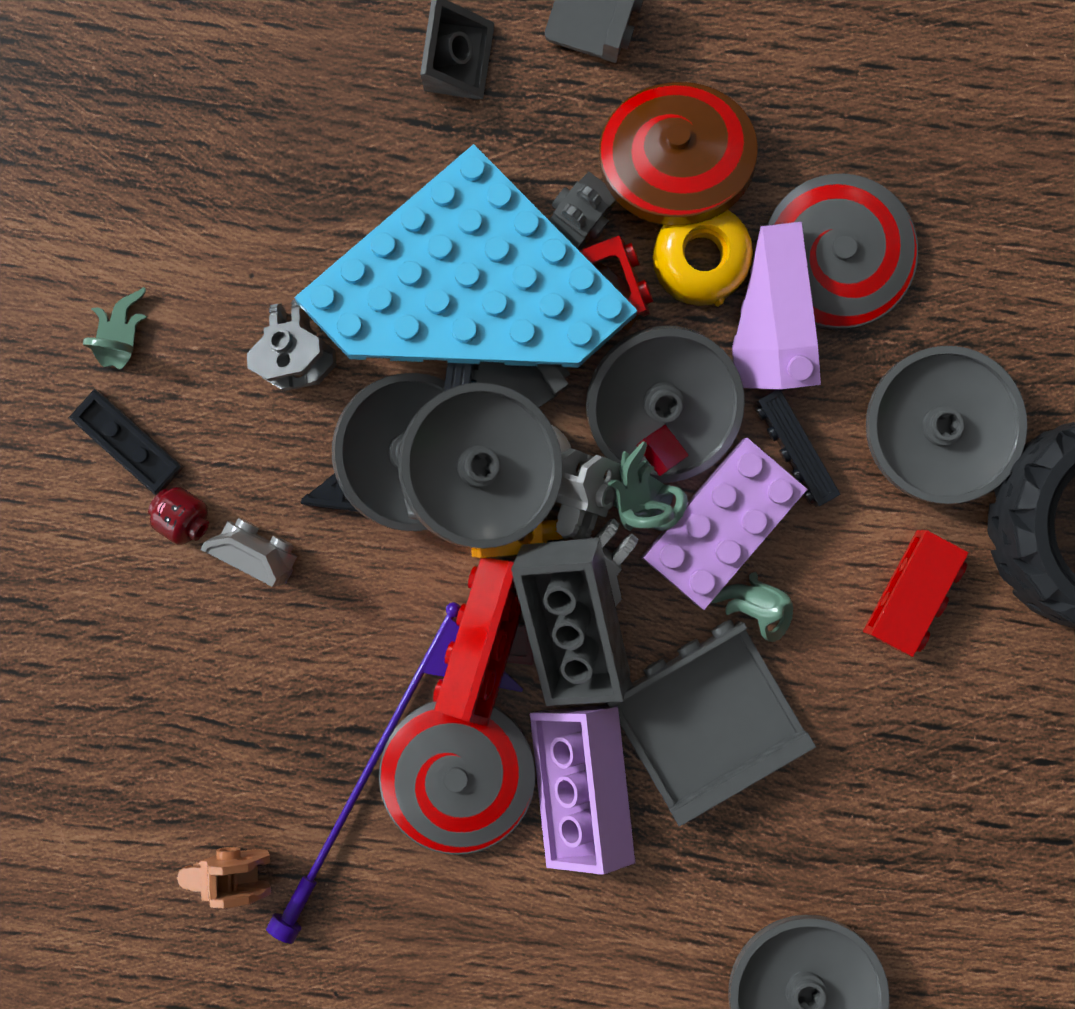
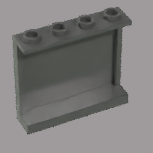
[607,619,816,827]

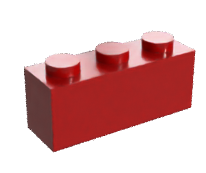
[863,530,969,657]

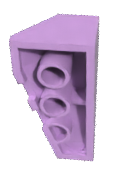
[732,221,821,389]

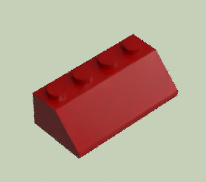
[433,558,522,726]

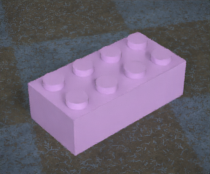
[641,438,807,610]

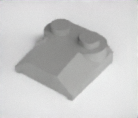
[200,518,297,587]

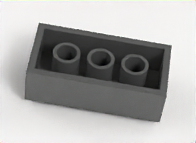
[511,538,631,706]

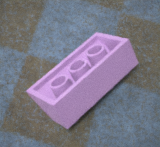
[530,706,635,875]

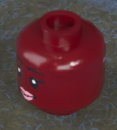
[148,487,209,545]

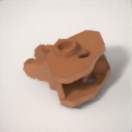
[176,847,271,908]

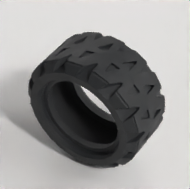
[987,422,1075,629]

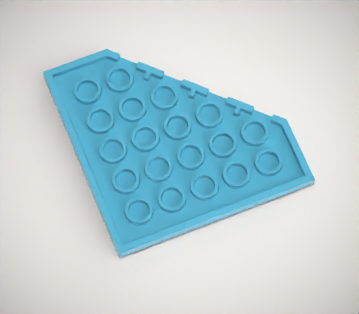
[294,144,637,368]

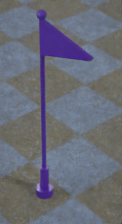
[266,602,523,944]

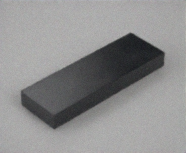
[68,389,184,495]

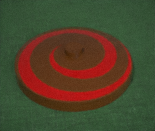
[599,82,758,225]

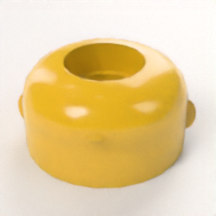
[652,210,753,307]

